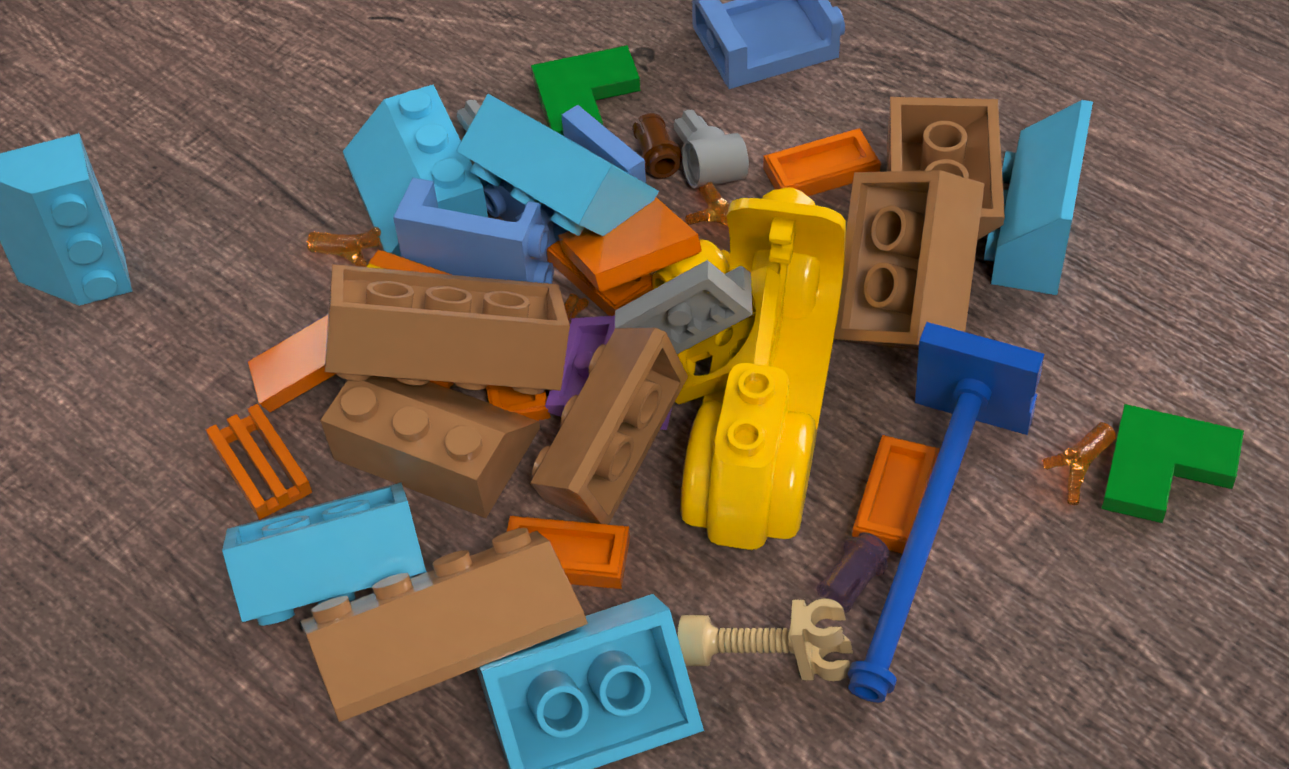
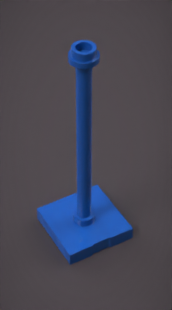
[848,322,1045,703]

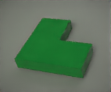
[531,45,641,136]
[1102,404,1244,523]

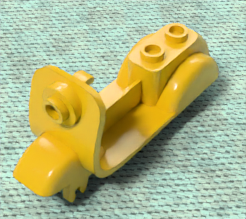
[680,188,846,550]

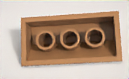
[325,264,570,395]
[301,528,588,722]

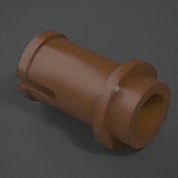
[632,113,682,178]

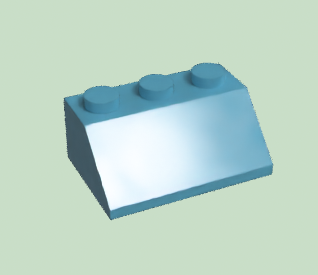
[343,84,488,257]
[456,94,659,236]
[984,100,1093,295]
[0,133,132,306]
[222,482,426,626]
[476,594,704,769]

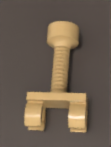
[678,599,853,681]

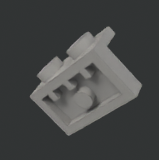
[615,260,753,354]

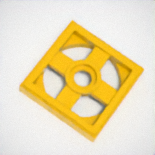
[675,265,780,404]

